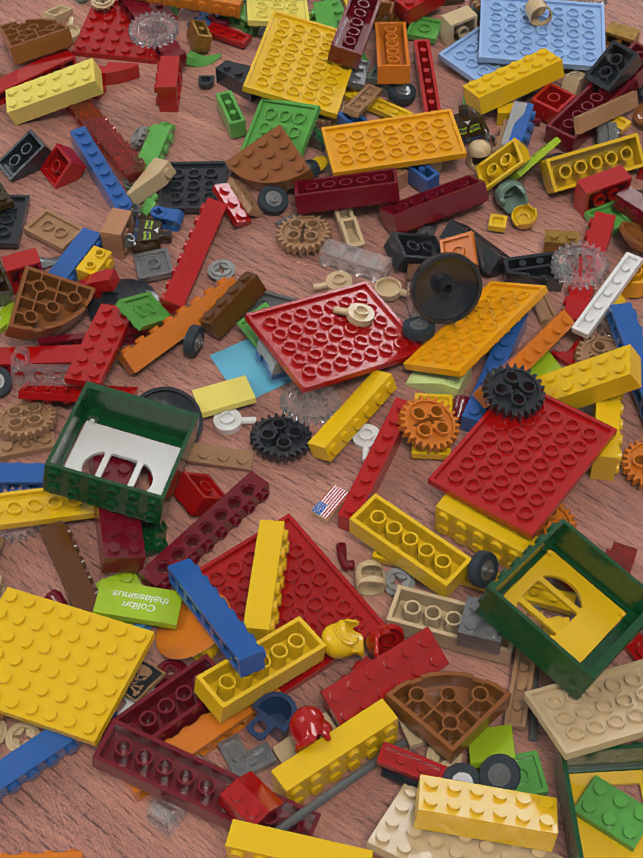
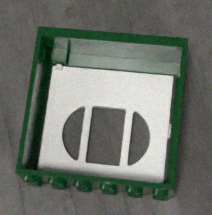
[43,381,200,525]

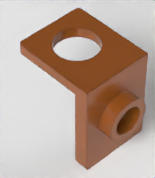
[377,0,395,22]

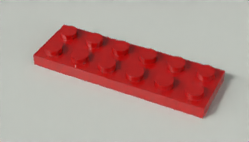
[64,304,132,386]
[18,381,138,404]
[319,626,450,727]

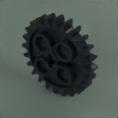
[481,363,546,421]
[250,413,312,463]

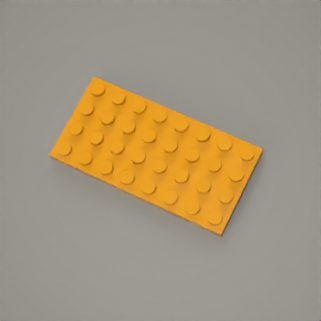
[321,109,467,176]
[403,281,548,377]

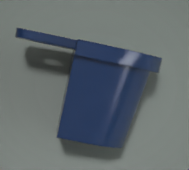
[246,691,297,743]

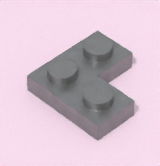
[217,734,277,776]

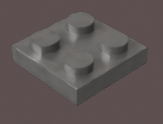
[133,247,173,283]

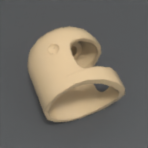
[525,0,553,26]
[467,139,492,171]
[355,559,387,596]

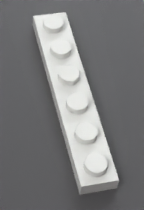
[572,252,643,339]

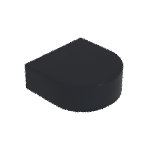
[198,75,215,90]

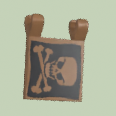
[124,660,166,703]

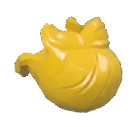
[321,619,365,659]

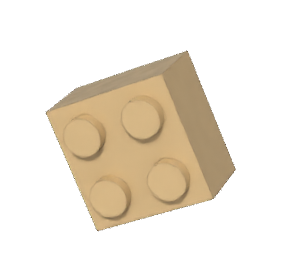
[440,5,478,47]

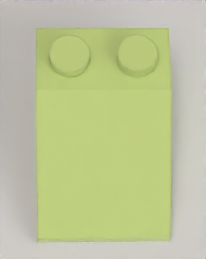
[406,366,473,399]

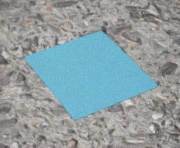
[210,339,292,398]

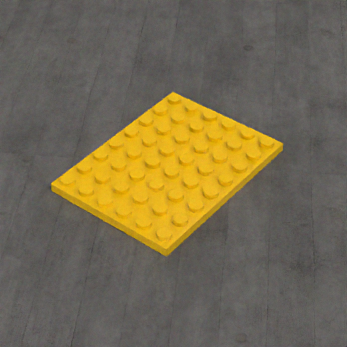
[242,9,353,119]
[0,587,156,746]

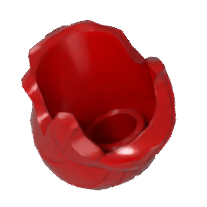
[366,623,404,658]
[289,705,333,753]

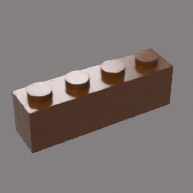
[199,271,267,340]

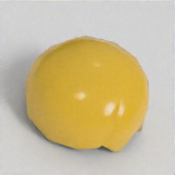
[511,204,537,229]

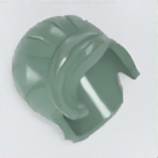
[495,179,529,215]

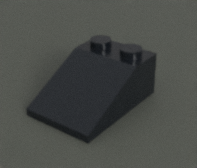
[583,40,643,93]
[0,129,52,182]
[383,231,441,272]

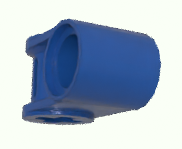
[150,206,185,232]

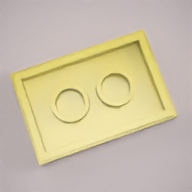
[192,375,257,418]

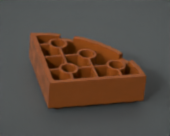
[0,18,74,65]
[225,124,316,192]
[4,266,96,340]
[385,671,512,764]

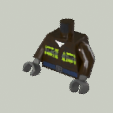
[453,104,496,144]
[124,203,172,254]

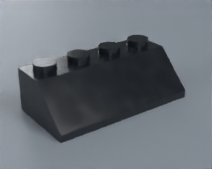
[440,219,510,276]

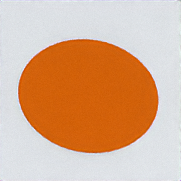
[156,594,231,659]

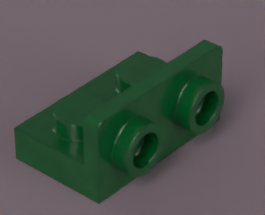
[141,520,168,557]

